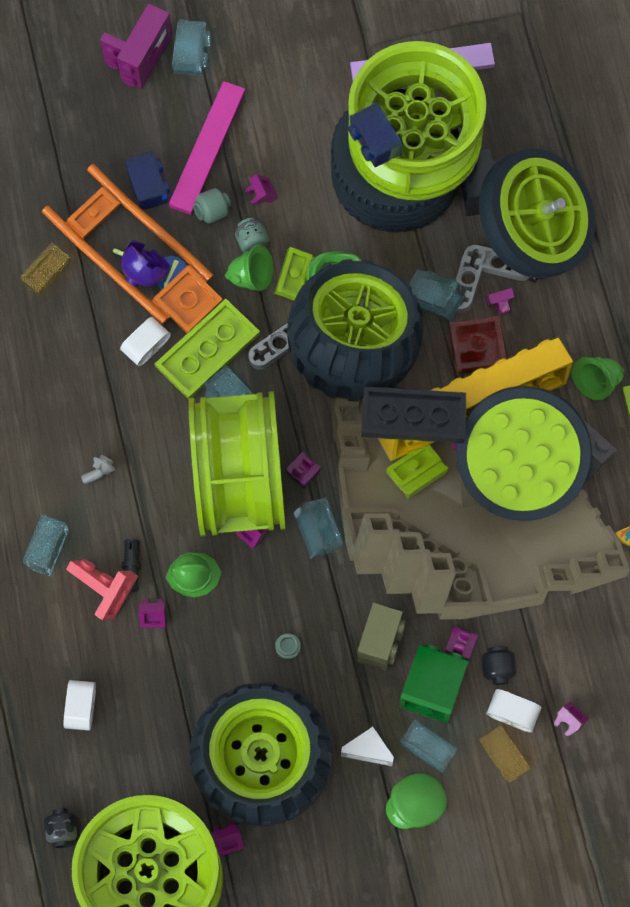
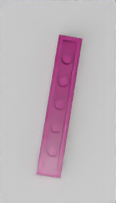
[169,81,246,215]

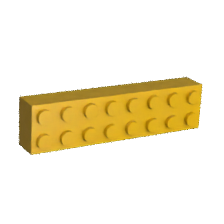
[378,337,573,461]

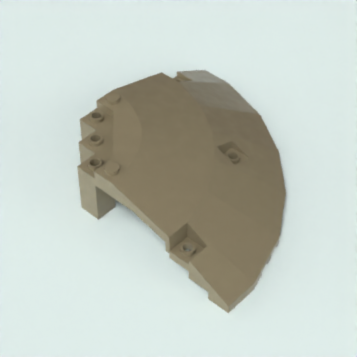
[330,397,630,620]

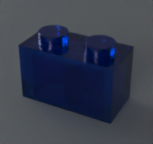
[348,102,402,168]
[125,151,171,211]

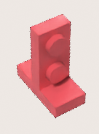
[66,559,138,620]

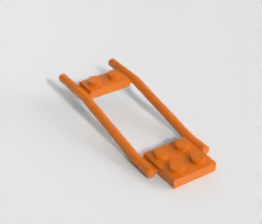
[42,163,223,333]

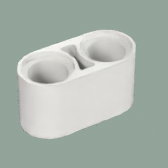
[120,317,171,366]
[64,680,96,731]
[486,689,541,732]

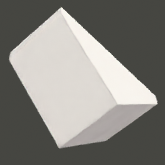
[341,727,394,766]

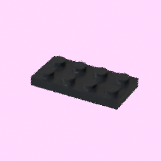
[361,387,466,443]

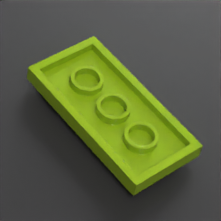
[155,299,260,400]

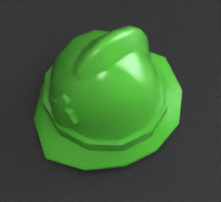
[225,245,274,292]
[571,357,625,400]
[165,552,222,598]

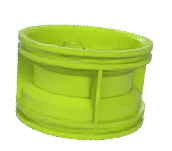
[348,41,486,200]
[189,391,286,537]
[72,795,223,907]

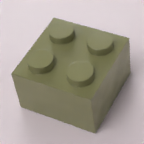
[357,603,406,671]

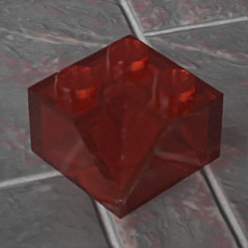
[448,316,506,374]

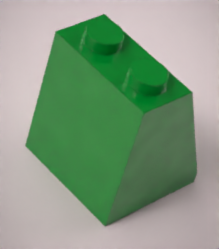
[399,644,468,724]

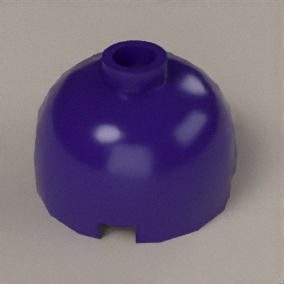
[121,240,171,287]

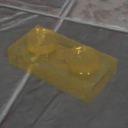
[20,243,71,295]
[479,725,531,784]

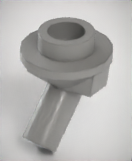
[81,455,116,484]

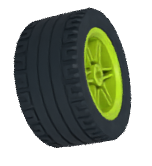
[331,89,461,233]

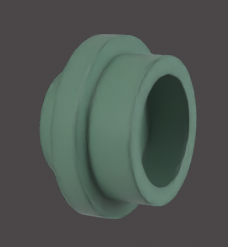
[275,633,301,659]

